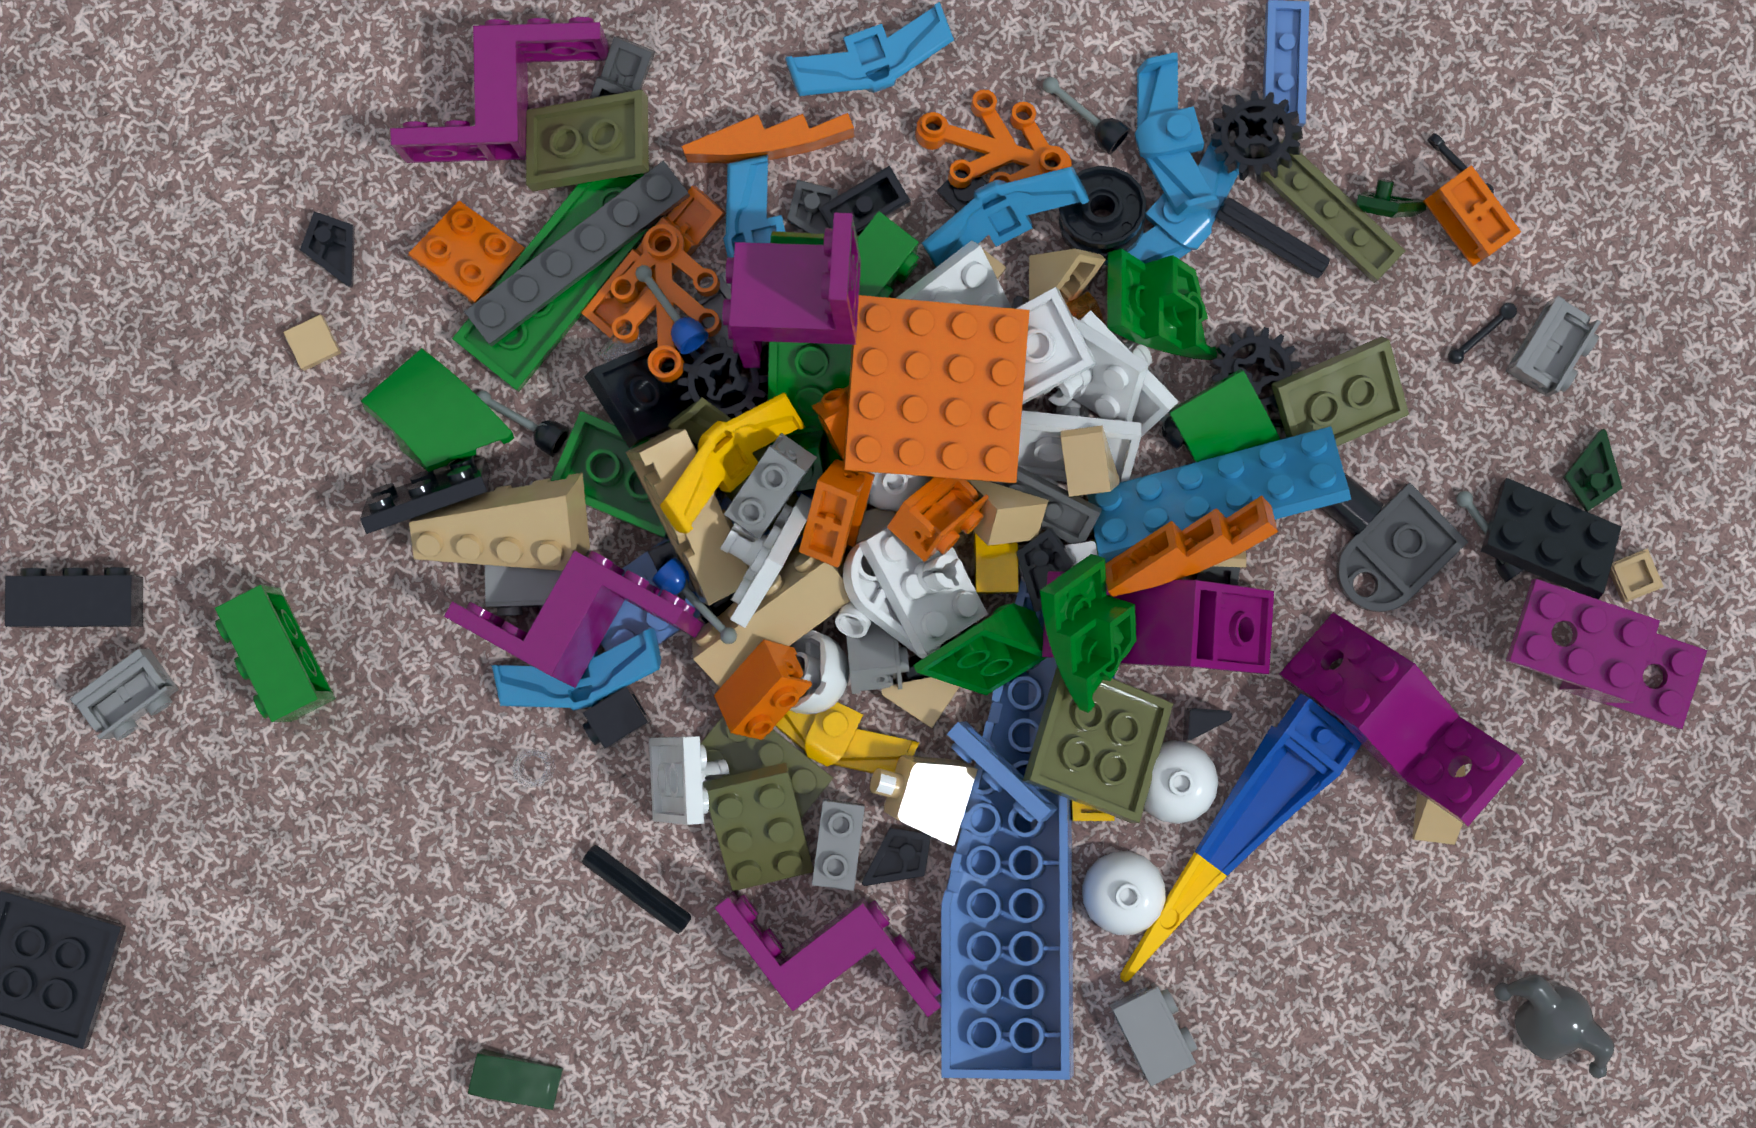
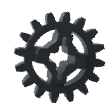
[1211,91,1303,182]
[1209,327,1301,413]
[678,337,768,419]

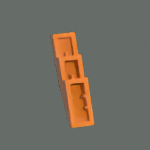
[681,113,855,164]
[582,186,726,340]
[1105,495,1278,597]

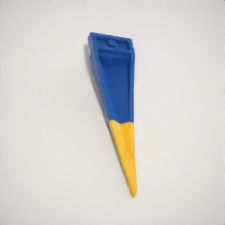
[1120,693,1362,982]

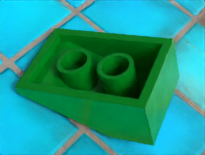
[914,603,1048,695]

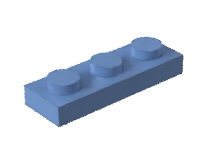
[1263,0,1309,127]
[947,721,1058,823]

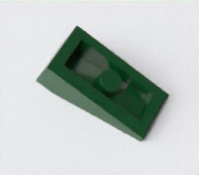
[468,1049,563,1110]

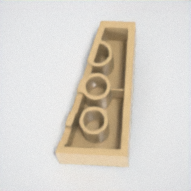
[626,429,749,606]
[409,473,590,571]
[692,543,850,688]

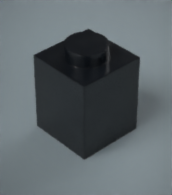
[582,686,651,749]

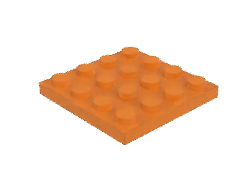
[843,295,1030,483]

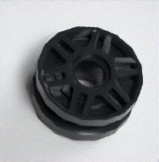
[1059,166,1146,261]

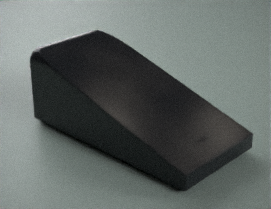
[818,166,911,235]

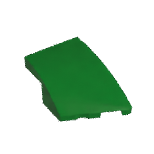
[1107,248,1217,360]
[361,348,514,472]
[1168,369,1281,463]
[1040,554,1136,713]

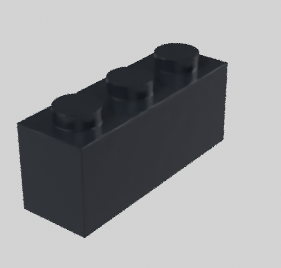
[5,567,143,628]

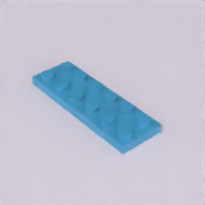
[1087,426,1352,564]

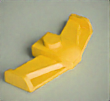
[660,392,805,534]
[775,702,920,773]

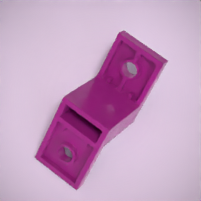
[390,17,609,163]
[722,213,861,368]
[444,550,704,688]
[1042,571,1274,674]
[1506,579,1708,729]
[1279,612,1524,826]
[715,891,942,1017]

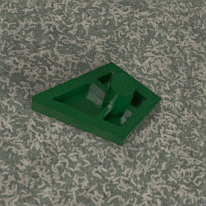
[1357,179,1427,218]
[1562,429,1622,511]

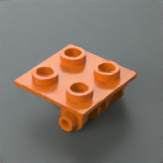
[408,201,525,304]

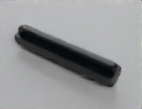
[1216,198,1330,278]
[582,845,691,934]

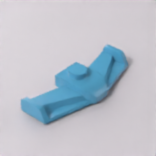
[785,2,954,96]
[1135,53,1219,216]
[1104,142,1239,267]
[723,154,786,257]
[922,167,1089,267]
[491,628,661,711]

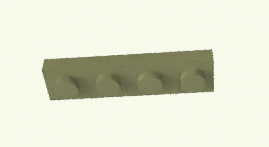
[1262,139,1406,283]

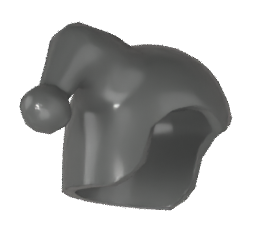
[1494,974,1615,1079]

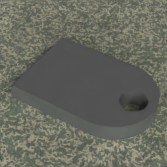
[1336,483,1468,612]

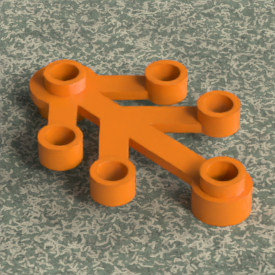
[915,89,1072,189]
[610,224,722,382]

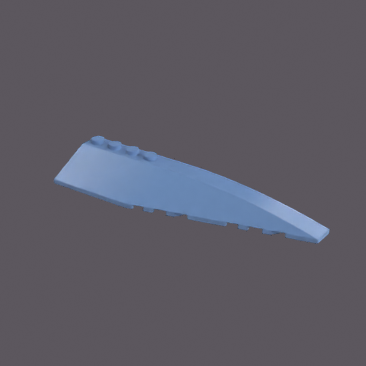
[941,578,1074,1080]

